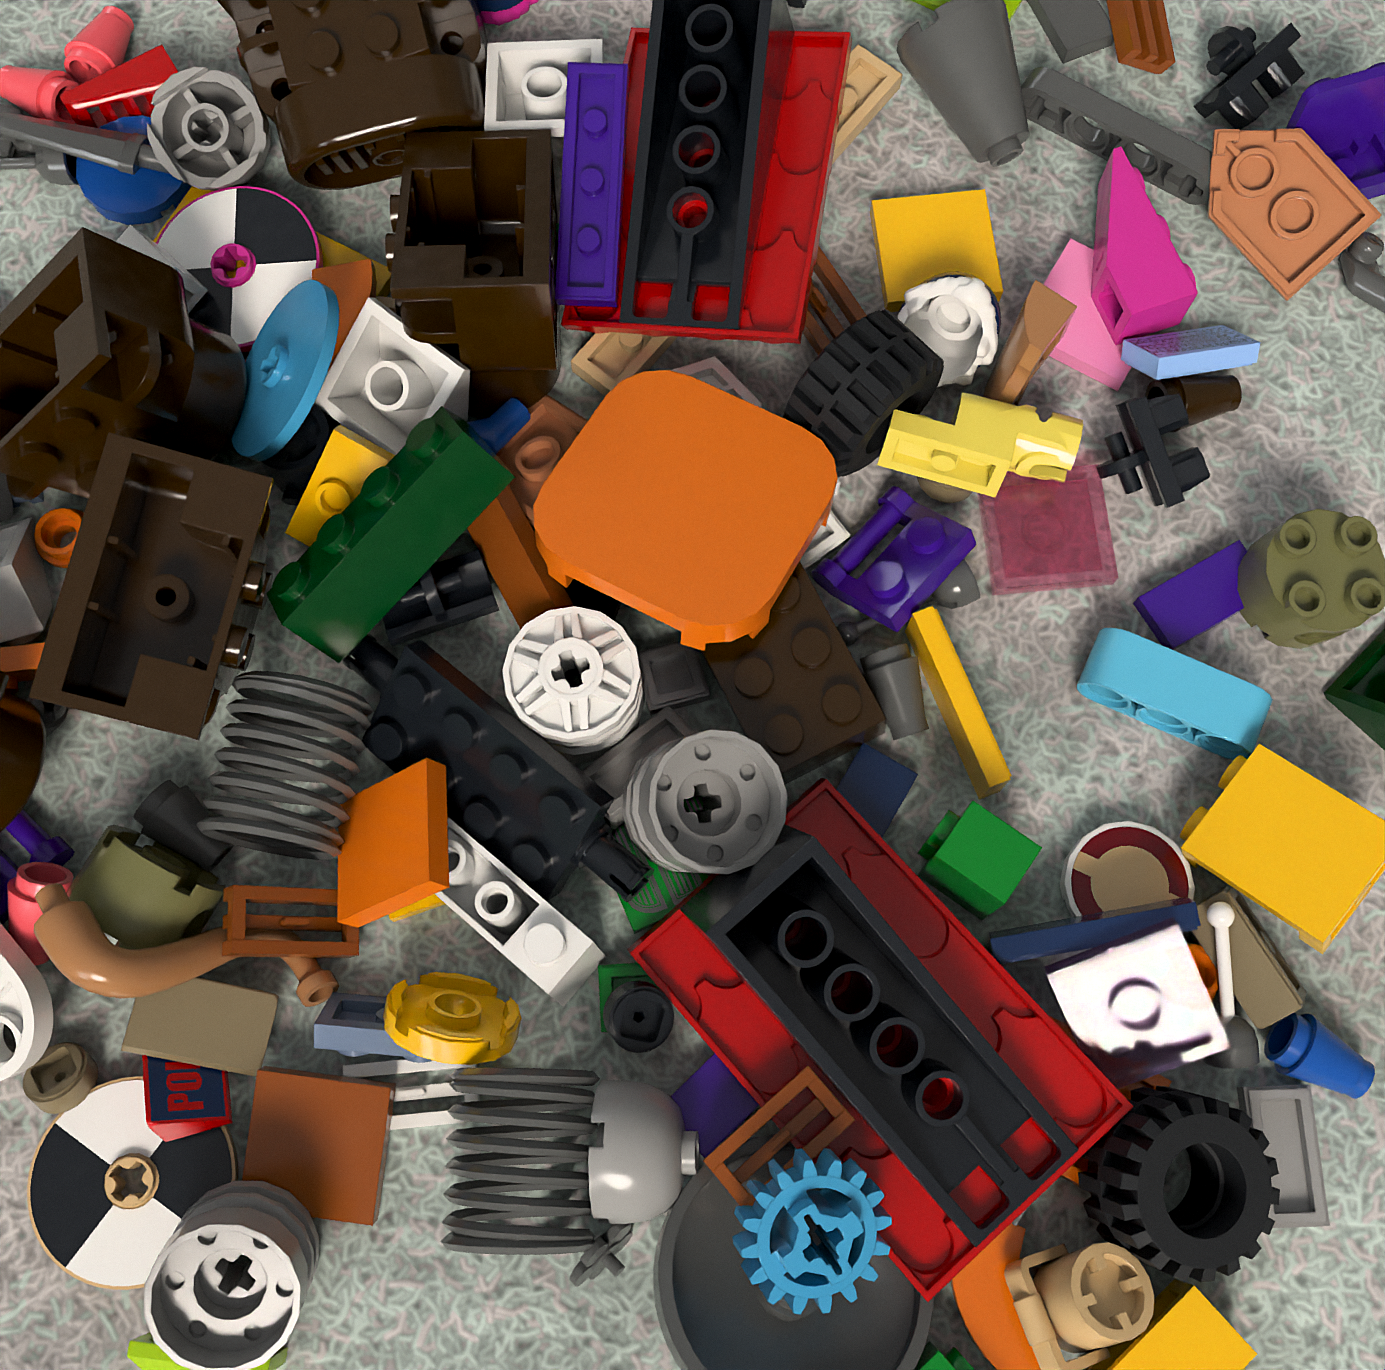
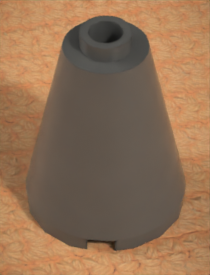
[896,0,1030,167]

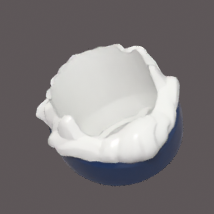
[897,271,1001,387]

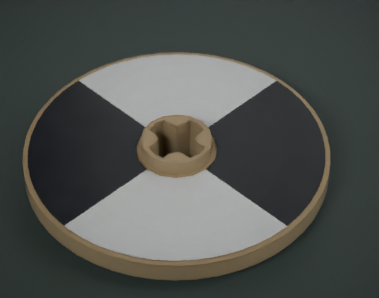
[27,1076,238,1290]

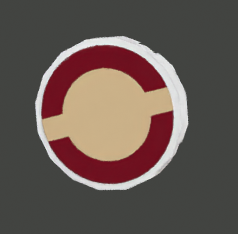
[1060,821,1195,952]

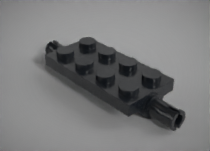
[343,634,654,902]

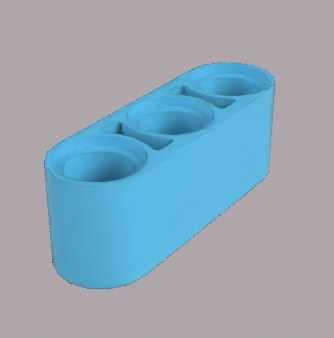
[1077,628,1273,760]

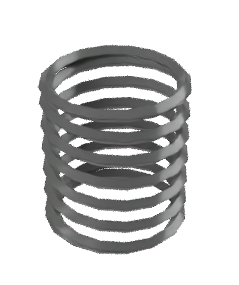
[196,671,374,860]
[440,1068,600,1255]

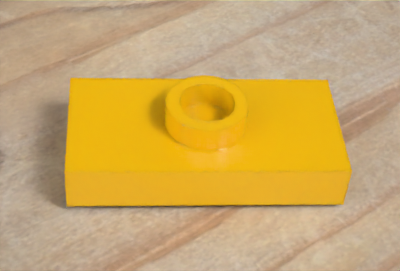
[285,424,395,547]

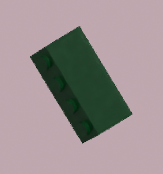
[266,406,515,663]

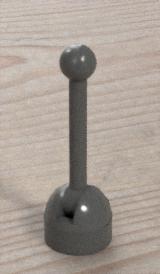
[0,146,79,185]
[836,559,980,646]

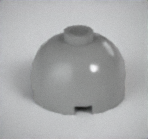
[147,67,271,191]
[588,1080,699,1224]

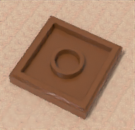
[242,1066,396,1226]

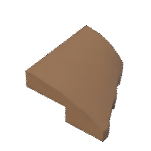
[983,280,1077,406]

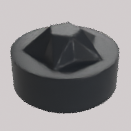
[603,980,674,1053]

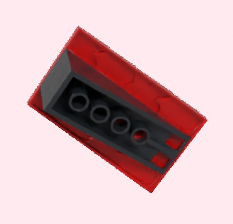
[561,0,852,344]
[627,778,1134,1302]

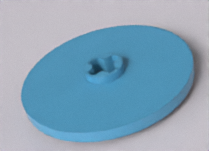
[231,280,339,461]

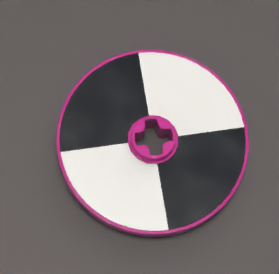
[156,186,323,352]

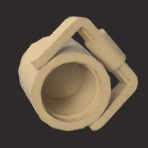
[1004,1242,1155,1370]

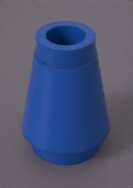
[1264,1013,1375,1099]

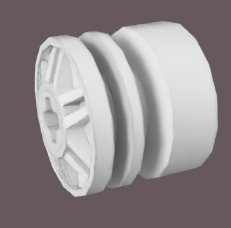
[502,606,644,764]

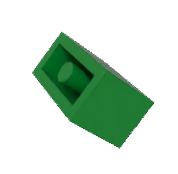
[917,800,1042,921]

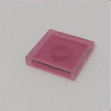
[977,464,1119,595]

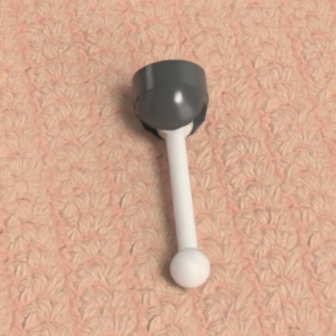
[1202,902,1260,1069]

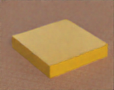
[870,189,1003,312]

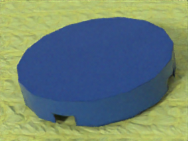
[76,115,191,225]

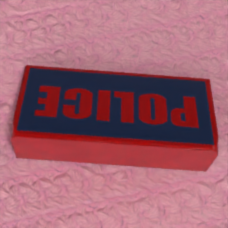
[142,1055,233,1142]

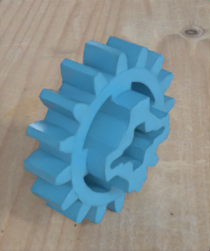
[732,1148,892,1315]

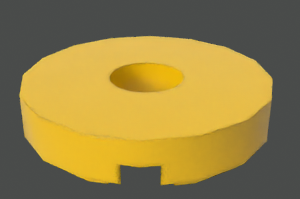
[383,972,522,1065]

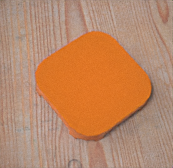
[533,370,838,651]

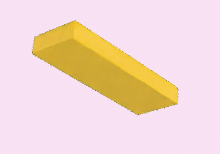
[905,606,1012,800]

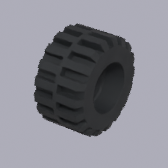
[783,309,944,477]
[1078,1086,1280,1282]

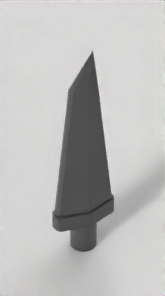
[0,112,170,175]

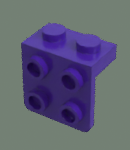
[1286,62,1385,199]

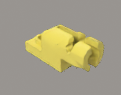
[877,392,1083,497]

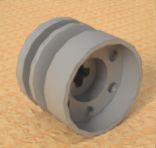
[622,730,787,874]
[144,1181,319,1370]

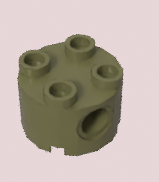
[1237,509,1385,649]
[66,825,226,949]

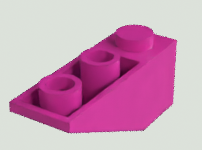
[1091,146,1198,345]

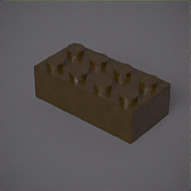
[700,561,887,785]

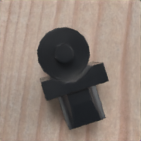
[1194,23,1305,130]
[1096,393,1210,508]
[383,549,500,646]

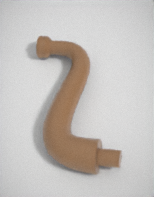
[34,883,339,1007]

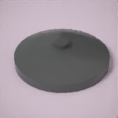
[653,1134,934,1370]

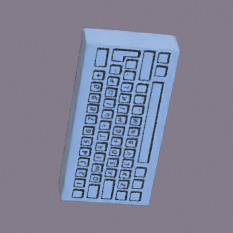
[1121,325,1261,380]

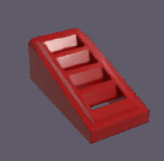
[59,44,178,128]

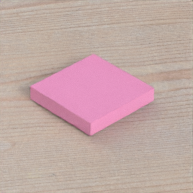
[1044,238,1150,391]

